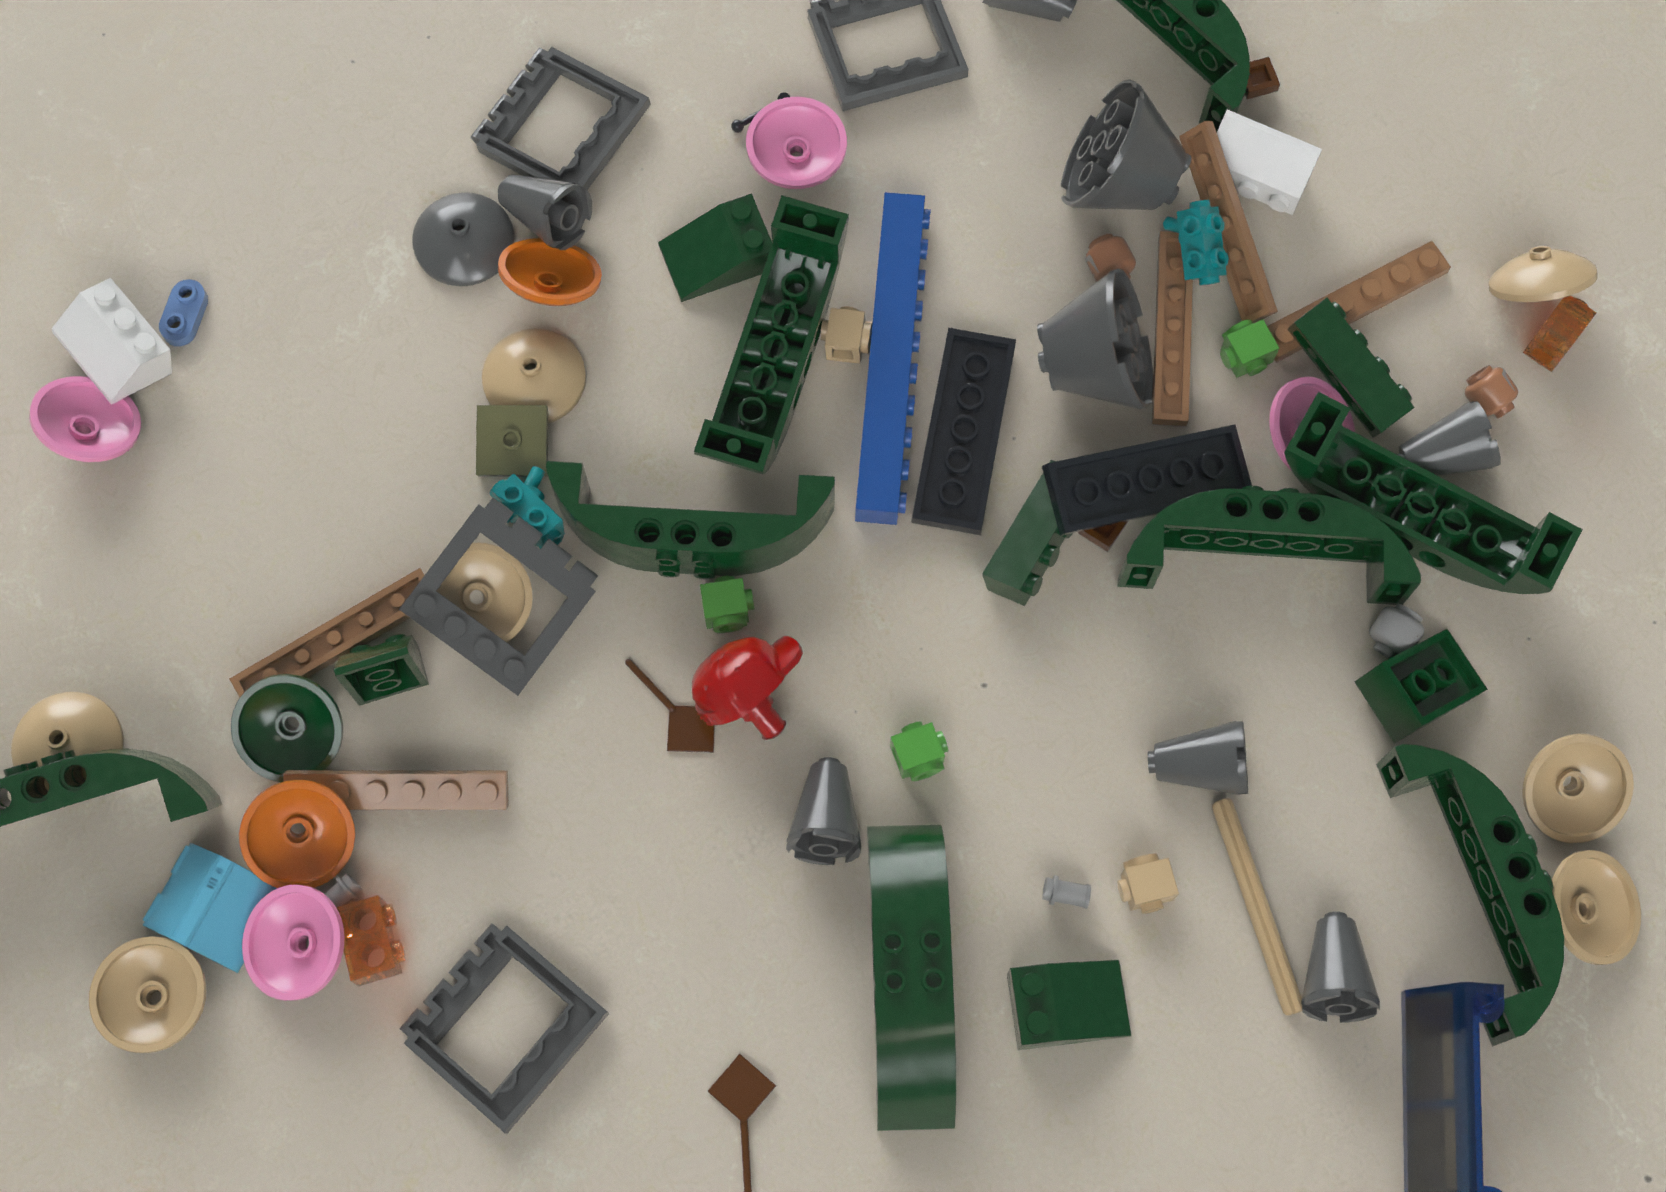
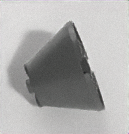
[1061,80,1192,210]
[1037,269,1153,409]

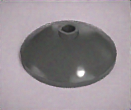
[412,193,514,286]

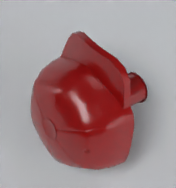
[692,636,803,740]

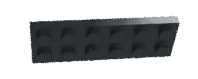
[911,328,1016,535]
[1042,424,1252,536]

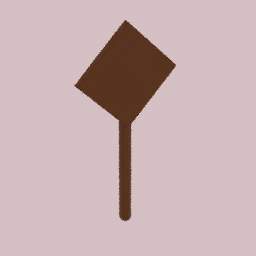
[625,659,715,753]
[708,1054,776,1192]

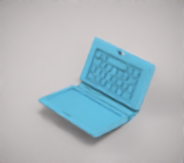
[143,843,277,973]

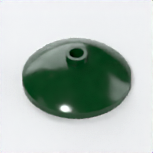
[231,674,343,782]

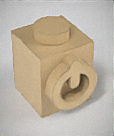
[821,306,873,364]
[1117,853,1179,914]

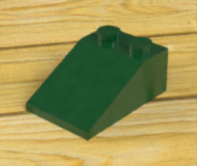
[658,193,772,302]
[1354,629,1488,744]
[333,634,429,706]
[1007,960,1131,1051]

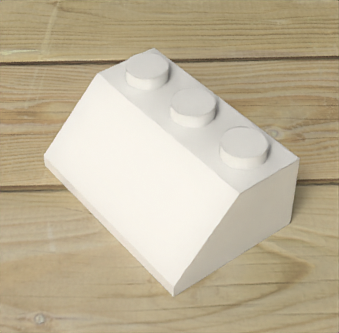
[1217,109,1322,215]
[52,278,172,405]

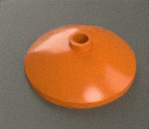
[498,238,602,306]
[239,780,355,888]

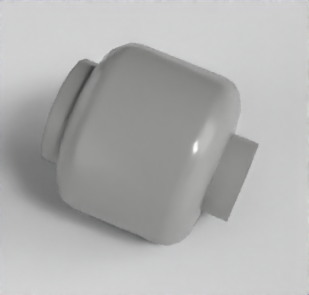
[1369,603,1425,659]

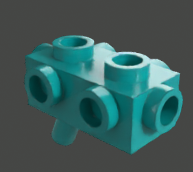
[1163,200,1229,286]
[489,466,565,549]

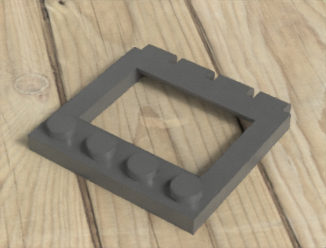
[807,0,969,111]
[471,47,651,190]
[399,497,598,696]
[399,923,609,1134]

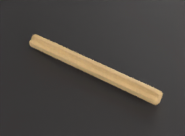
[1212,798,1302,1015]

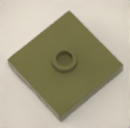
[476,405,548,477]

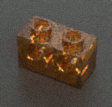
[1523,295,1597,372]
[336,895,406,986]

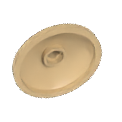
[1488,246,1598,302]
[482,328,586,424]
[436,542,533,642]
[11,692,123,791]
[1522,734,1634,843]
[1552,850,1641,965]
[89,936,207,1053]

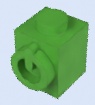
[1220,320,1279,378]
[700,576,755,633]
[890,721,948,782]

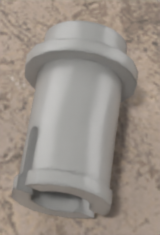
[325,873,362,912]
[1042,875,1091,909]

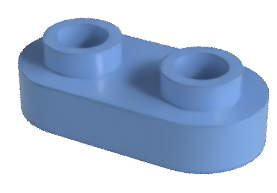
[159,279,208,347]

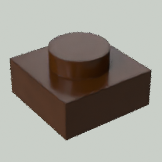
[1245,57,1280,99]
[1078,521,1128,552]

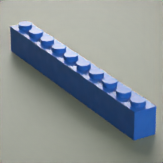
[855,192,931,525]

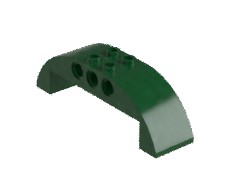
[1116,0,1250,133]
[694,195,849,474]
[1284,392,1583,594]
[546,461,835,579]
[1117,486,1421,605]
[1376,744,1564,1046]
[0,748,222,827]
[867,825,956,1131]

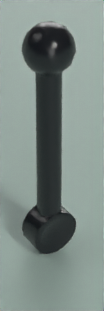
[731,92,790,133]

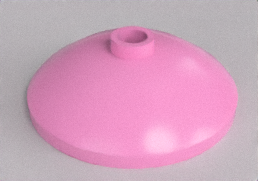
[746,97,847,189]
[29,376,141,462]
[1269,377,1355,471]
[242,885,344,1001]

